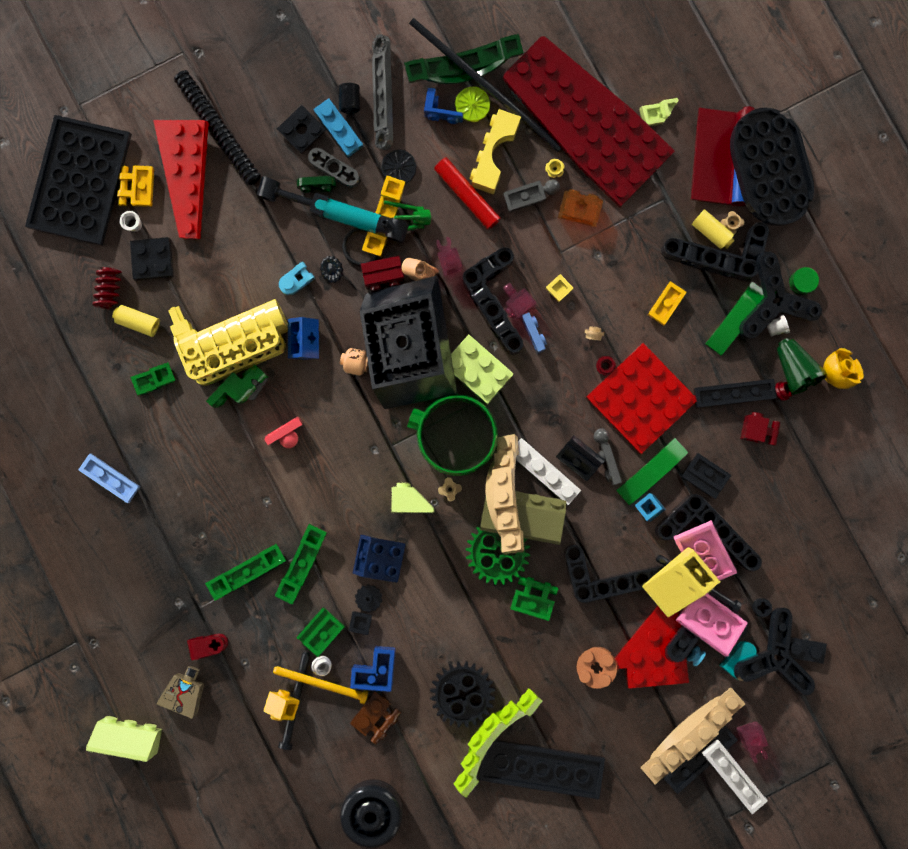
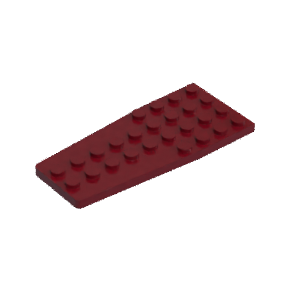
[503,36,675,208]

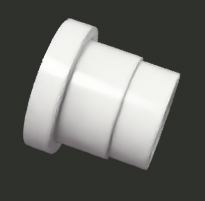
[120,211,142,232]
[767,314,790,337]

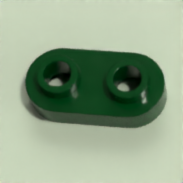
[297,176,336,193]

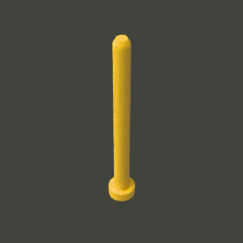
[273,666,368,704]

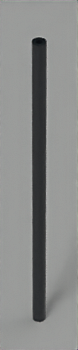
[409,18,562,152]

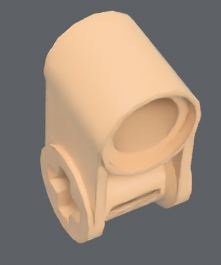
[402,258,439,281]

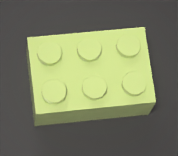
[451,334,514,405]

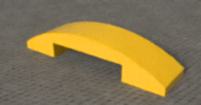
[362,176,406,257]

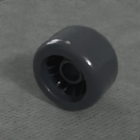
[340,779,403,848]

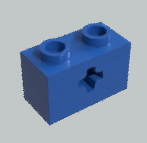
[288,317,319,360]

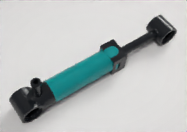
[256,177,410,243]

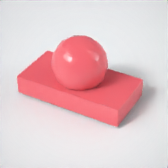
[264,417,303,449]

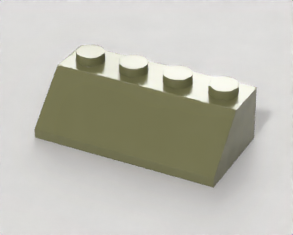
[480,491,566,545]

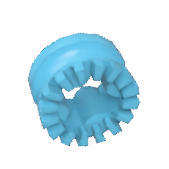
[687,646,706,667]

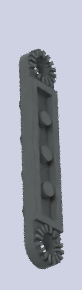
[372,34,393,150]

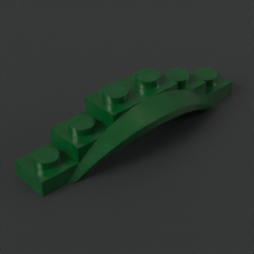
[404,34,523,84]

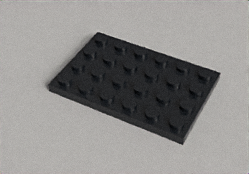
[25,115,132,246]

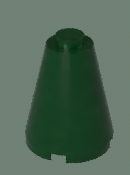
[777,338,827,395]

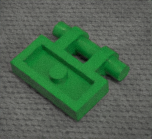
[510,576,558,621]

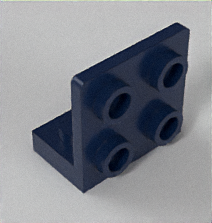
[352,534,406,583]

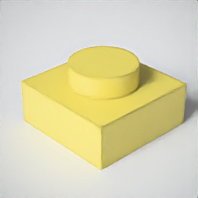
[545,274,574,302]

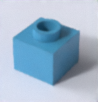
[635,493,666,522]

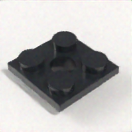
[277,105,326,154]

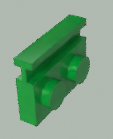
[296,607,345,657]

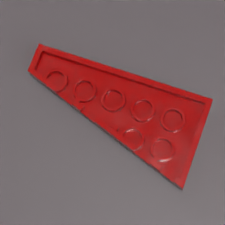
[153,120,209,240]

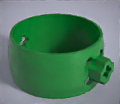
[407,395,498,476]

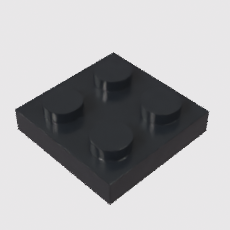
[130,237,174,281]

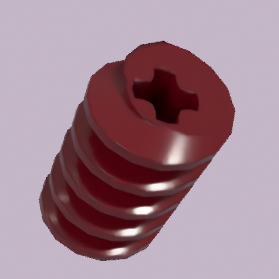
[92,267,122,310]

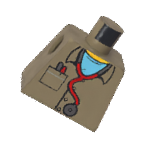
[157,666,204,719]

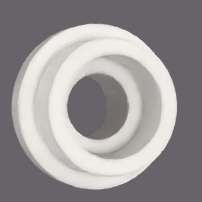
[311,656,332,676]

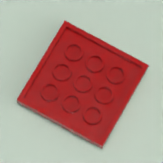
[585,343,696,454]

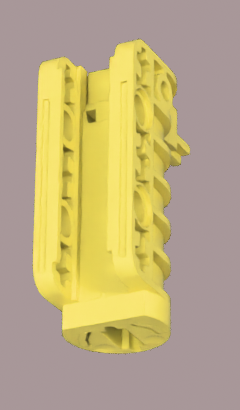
[168,299,288,386]

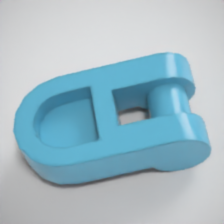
[279,262,315,295]

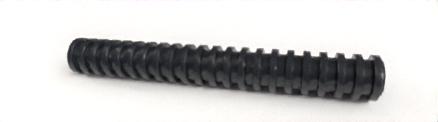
[174,70,261,185]

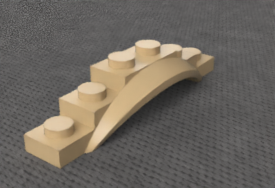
[486,434,524,554]
[640,687,745,784]

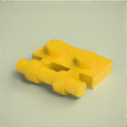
[117,166,154,207]

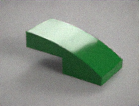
[130,362,175,396]

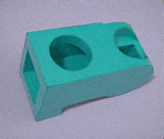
[719,641,757,681]

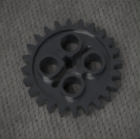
[430,660,495,728]

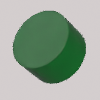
[789,267,819,295]

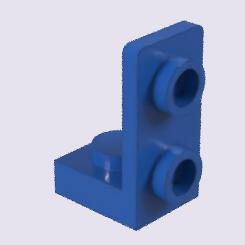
[424,88,463,124]

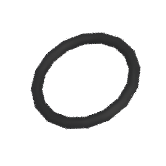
[342,228,380,266]

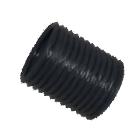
[339,82,360,114]

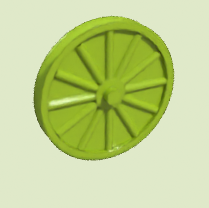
[455,87,490,122]

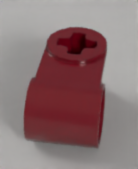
[187,633,228,660]

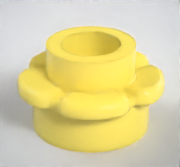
[545,159,565,178]

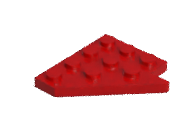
[614,605,689,688]

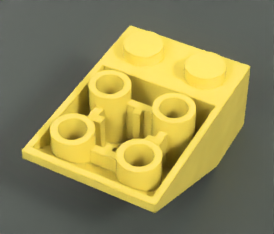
[642,547,720,617]

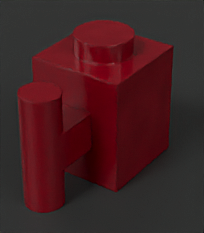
[740,412,781,446]

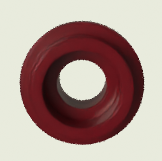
[596,356,616,376]
[775,381,792,401]

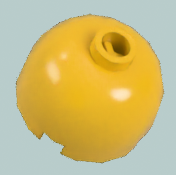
[823,348,864,389]

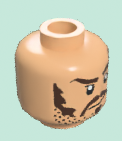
[340,348,369,376]

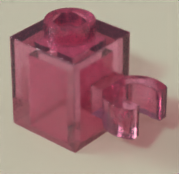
[436,237,462,276]
[503,282,537,321]
[737,721,768,763]

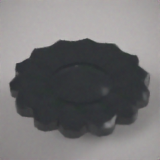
[320,256,343,283]
[355,584,382,612]

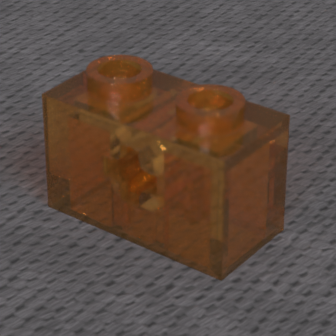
[558,189,603,227]

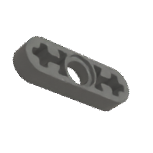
[308,148,360,188]

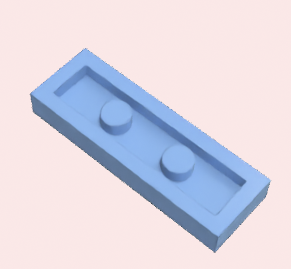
[79,454,140,503]

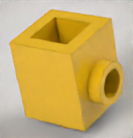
[264,690,300,721]

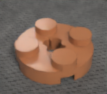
[577,647,618,689]

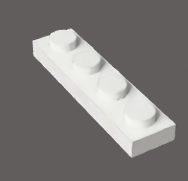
[516,438,581,505]
[702,739,767,814]

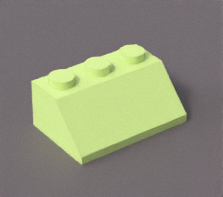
[392,483,435,512]
[86,716,162,762]

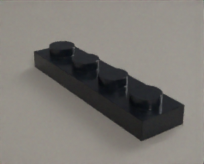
[694,379,777,408]
[663,726,738,794]

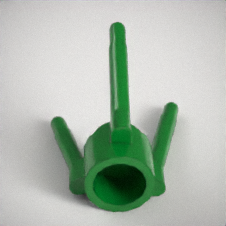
[384,201,431,231]

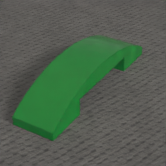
[705,282,764,356]
[616,438,688,505]
[275,524,327,605]
[205,543,286,601]

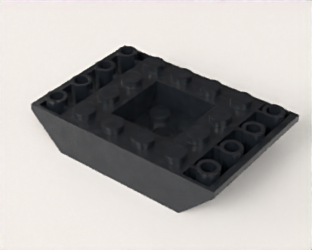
[360,276,458,409]

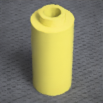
[691,209,735,249]
[112,305,160,337]

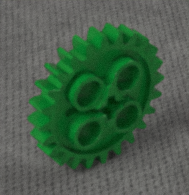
[465,527,530,585]

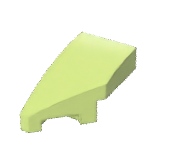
[639,98,678,126]

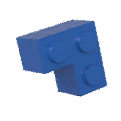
[350,646,396,692]

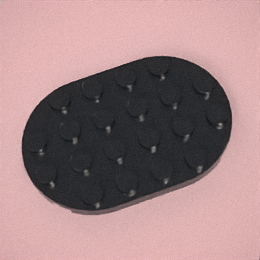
[730,107,814,226]

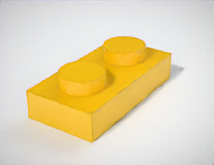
[648,281,686,326]

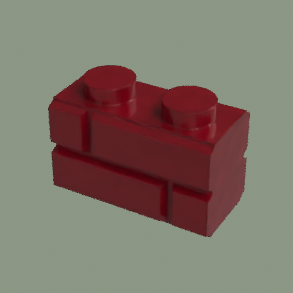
[361,256,405,292]

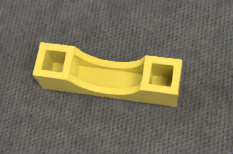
[470,109,521,195]

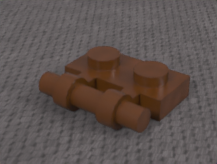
[350,690,402,745]

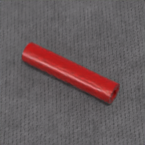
[434,157,501,230]

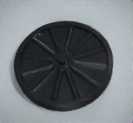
[381,150,416,184]

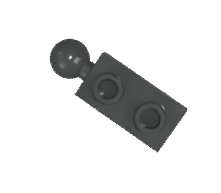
[503,179,560,212]
[594,428,622,485]

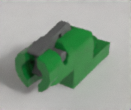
[206,364,268,408]

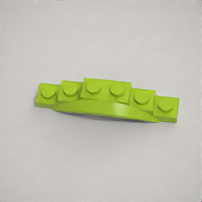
[454,689,542,798]

